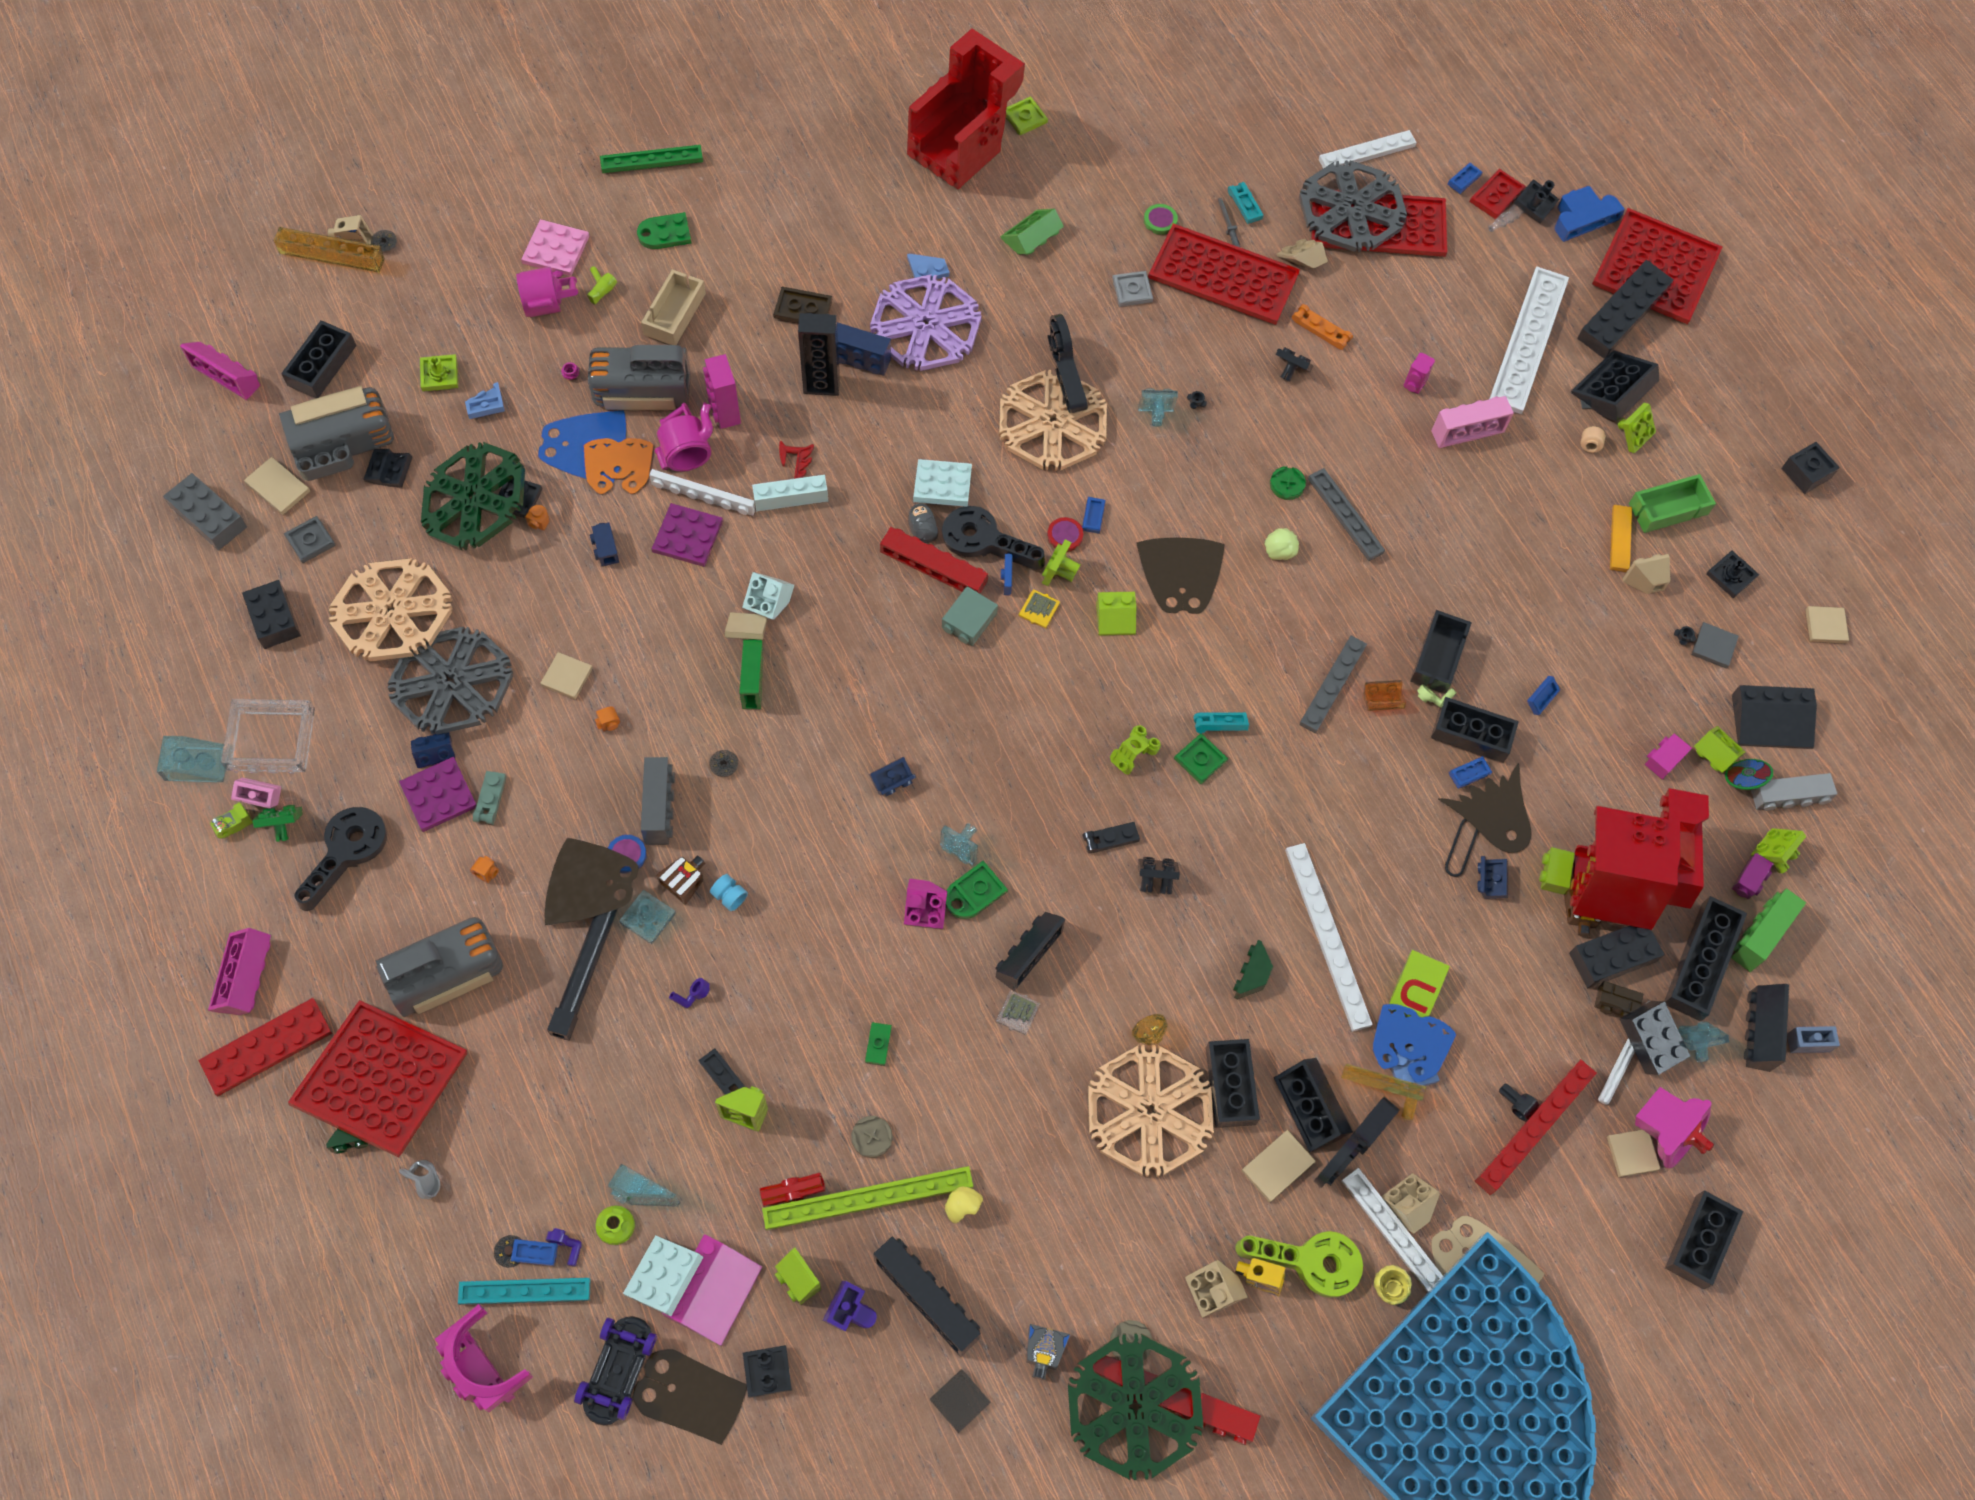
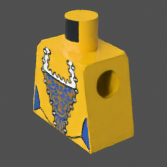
[1235,1258,1285,1297]

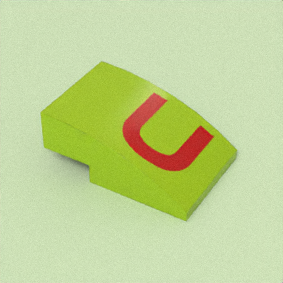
[1388,950,1450,1017]

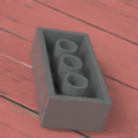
[163,473,247,551]
[641,757,675,845]

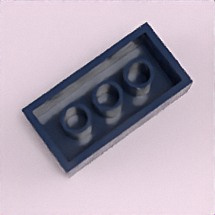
[837,322,891,376]

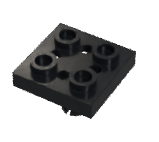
[1275,347,1313,382]
[1706,550,1760,599]

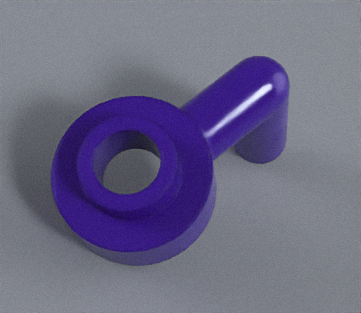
[669,978,710,1008]
[545,1228,582,1267]

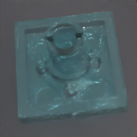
[940,823,978,866]
[619,890,676,945]
[1678,1022,1729,1062]

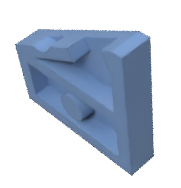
[907,254,950,280]
[465,382,505,419]

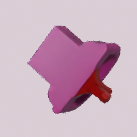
[1635,1087,1714,1169]

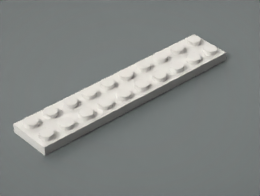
[1489,266,1569,414]

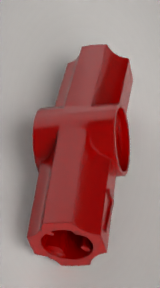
[759,1172,825,1207]

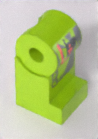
[210,802,253,839]

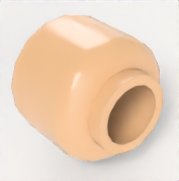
[1580,426,1606,453]

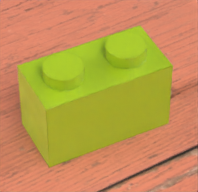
[1539,847,1575,895]

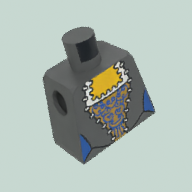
[1026,1324,1070,1380]

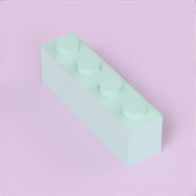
[752,475,828,512]

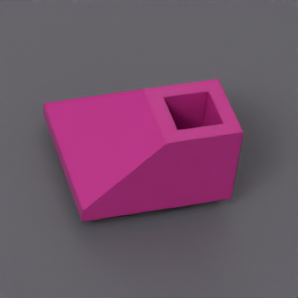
[904,879,947,929]

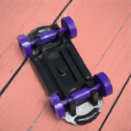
[574,1316,657,1426]

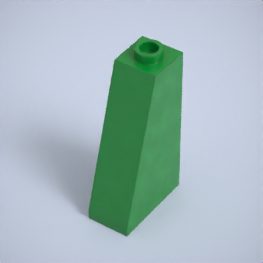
[739,639,763,709]

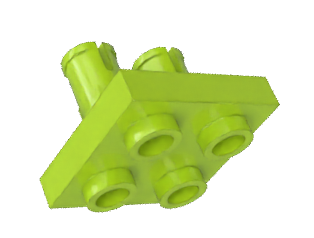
[1042,539,1081,586]
[1751,828,1806,873]

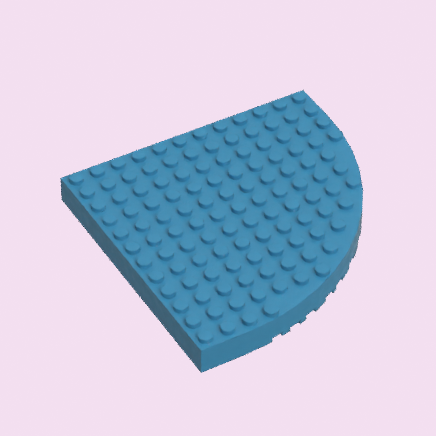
[1310,1232,1597,1500]

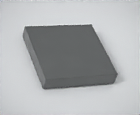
[283,516,336,563]
[1691,622,1739,669]

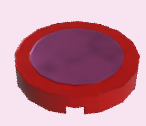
[1047,517,1084,552]

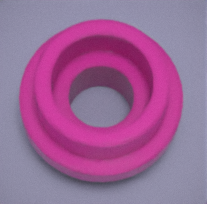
[561,362,580,380]

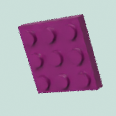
[652,503,723,567]
[399,757,477,832]

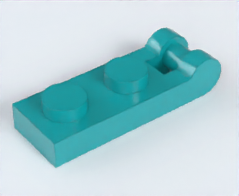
[1227,182,1264,224]
[1193,712,1249,734]

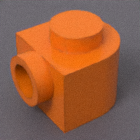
[525,505,549,531]
[594,706,620,732]
[470,856,499,884]

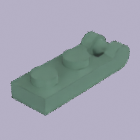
[473,771,507,825]

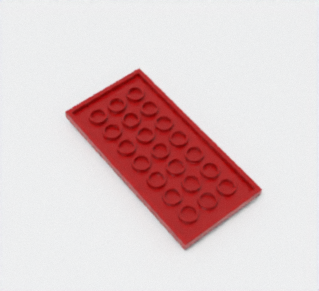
[1311,190,1447,257]
[1148,223,1300,325]

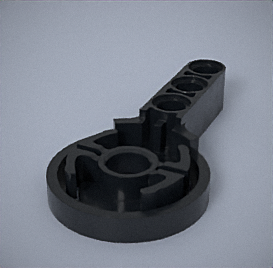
[1047,314,1088,413]
[942,506,1045,570]
[294,807,387,911]
[1314,1096,1400,1188]

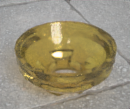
[1132,1014,1168,1045]

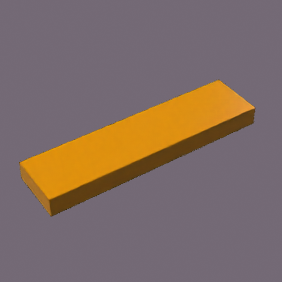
[1610,505,1632,572]

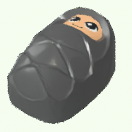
[908,503,938,543]

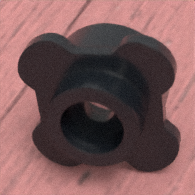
[1187,391,1207,409]
[1674,626,1696,645]

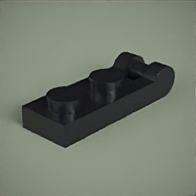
[1082,822,1140,854]
[698,1048,745,1095]

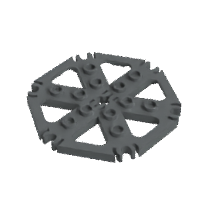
[1299,160,1407,252]
[387,627,513,735]

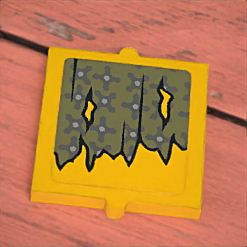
[1019,589,1060,629]

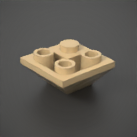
[1277,239,1328,268]
[1622,554,1670,594]
[1382,1173,1440,1234]
[1185,1260,1247,1318]

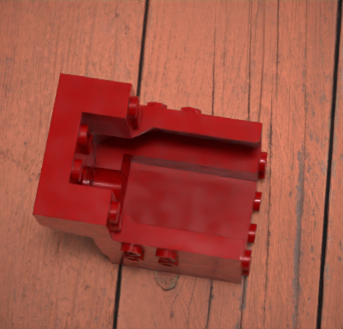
[907,28,1025,189]
[1570,788,1709,930]

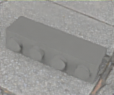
[1751,773,1837,811]

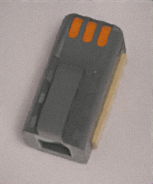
[588,345,690,410]
[279,386,394,481]
[375,917,503,1017]

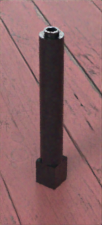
[547,898,618,1041]

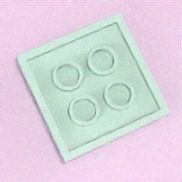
[913,459,972,507]
[623,1235,703,1316]

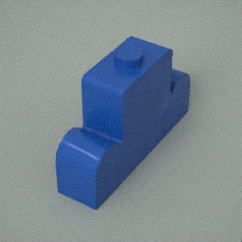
[1555,186,1625,242]

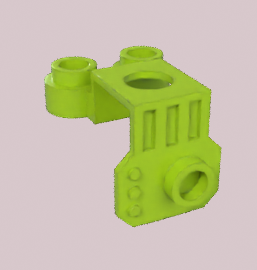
[1110,725,1161,774]

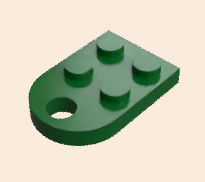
[637,212,692,249]
[946,860,1008,919]

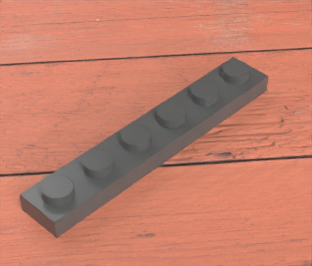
[1308,468,1385,561]
[1299,635,1367,734]

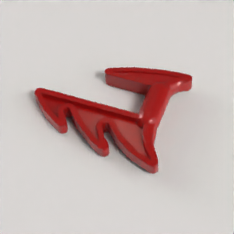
[779,441,814,479]

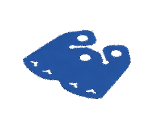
[1373,1004,1456,1082]

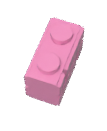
[231,777,281,808]

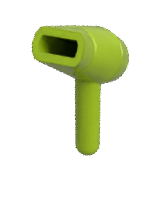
[587,266,617,305]

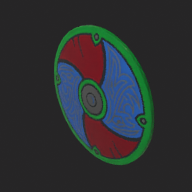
[1725,759,1773,790]

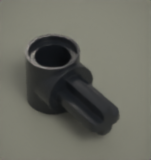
[1499,1083,1539,1121]

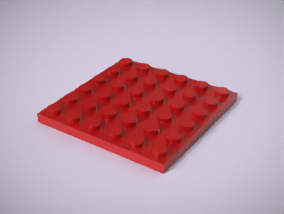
[1592,208,1723,325]
[288,1000,467,1158]

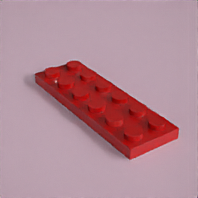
[198,998,333,1097]

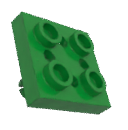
[252,805,303,842]

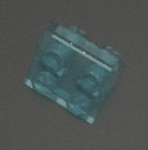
[1138,388,1178,427]

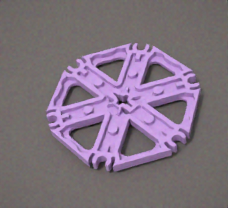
[870,274,982,371]

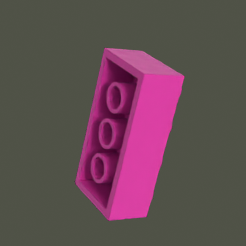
[703,354,741,429]

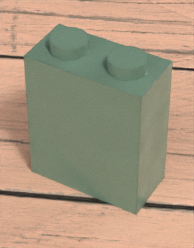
[942,586,998,646]

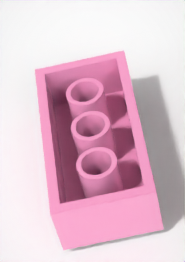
[1431,396,1514,448]

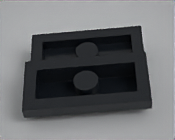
[364,449,412,488]

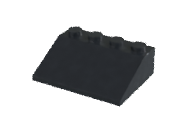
[1571,350,1660,422]
[1732,685,1817,749]

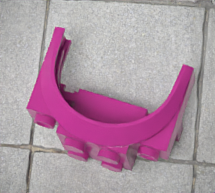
[435,1304,533,1412]

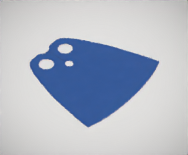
[538,410,626,484]

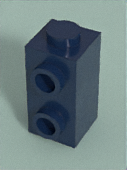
[590,522,620,567]

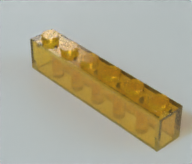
[273,227,385,273]

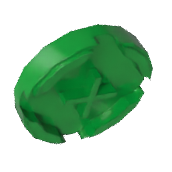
[1270,466,1306,500]

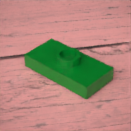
[865,1022,892,1066]

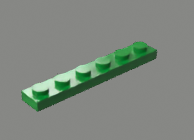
[600,145,703,174]

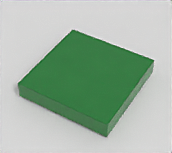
[1174,733,1228,784]

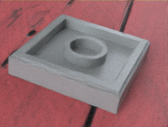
[1112,271,1153,307]

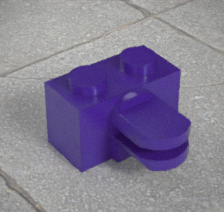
[822,1281,877,1331]

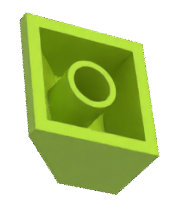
[1096,591,1136,636]
[1694,726,1746,773]
[774,1248,821,1305]

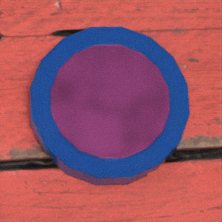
[608,835,647,873]

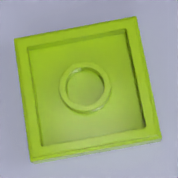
[1006,96,1048,135]

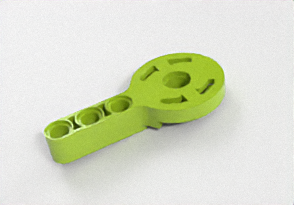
[1235,1231,1363,1298]

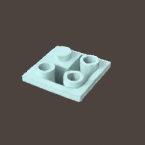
[742,572,794,619]

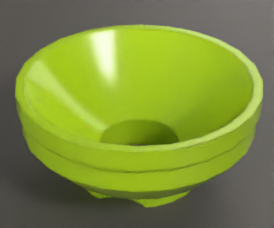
[596,1205,635,1245]

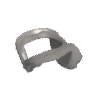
[399,1160,440,1199]

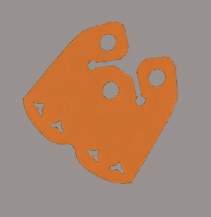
[584,438,653,494]

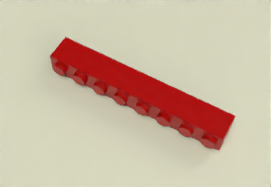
[1474,1059,1597,1195]
[1093,1355,1261,1445]

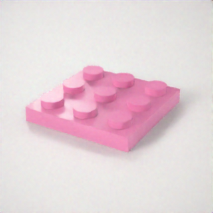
[521,219,590,276]

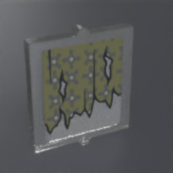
[996,990,1041,1035]

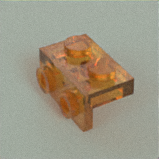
[1363,680,1406,711]

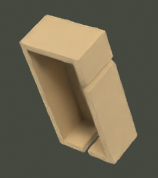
[641,269,706,345]

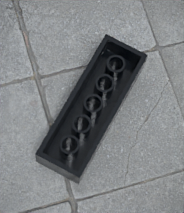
[1577,260,1674,359]
[798,313,840,396]
[1664,896,1747,1022]
[873,1236,981,1357]

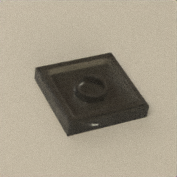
[929,1369,991,1434]

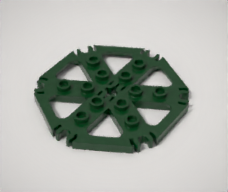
[421,442,525,551]
[1068,1333,1204,1480]

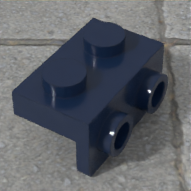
[411,732,455,768]
[869,757,916,796]
[1477,856,1508,899]

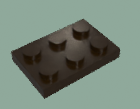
[773,286,833,323]

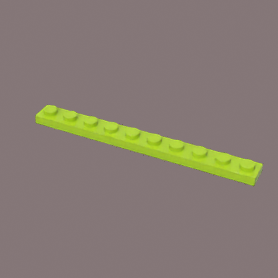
[762,1166,973,1231]

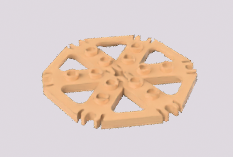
[999,370,1107,471]
[329,558,452,661]
[1088,1045,1214,1177]

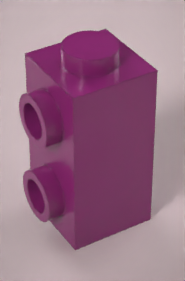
[1731,853,1774,900]

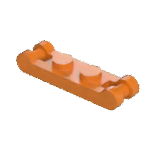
[1292,304,1353,350]

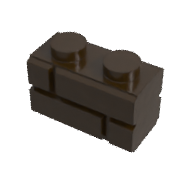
[1594,981,1644,1018]

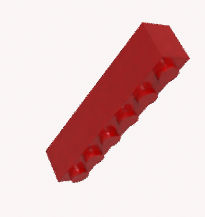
[880,527,988,594]

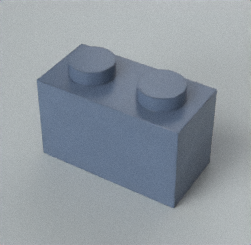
[1787,1026,1840,1053]

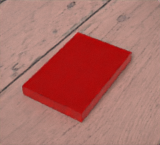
[1469,169,1526,220]

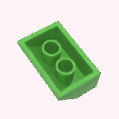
[1000,208,1064,255]

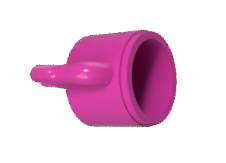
[516,267,578,317]
[655,402,713,472]

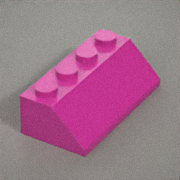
[180,342,261,400]
[208,928,271,1015]

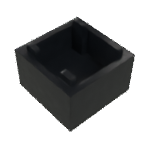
[1781,442,1840,495]

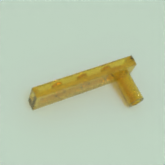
[1341,1064,1426,1120]

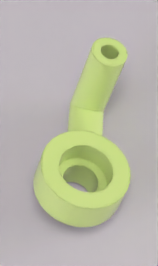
[1417,684,1457,707]

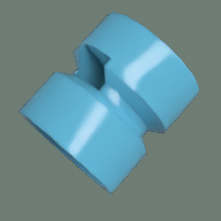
[710,874,748,911]

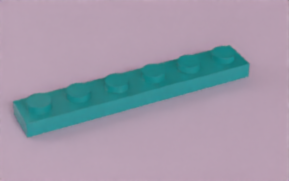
[458,1278,591,1305]

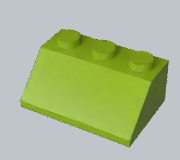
[715,1086,768,1132]

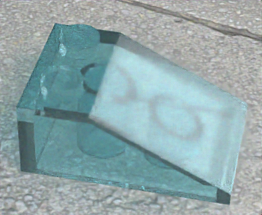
[157,736,230,782]
[608,1164,680,1207]

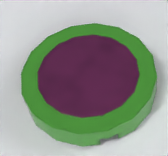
[1144,204,1178,235]

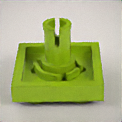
[420,354,458,391]
[1618,403,1656,453]

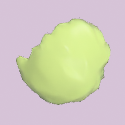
[1264,528,1299,560]

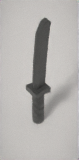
[1218,198,1241,248]

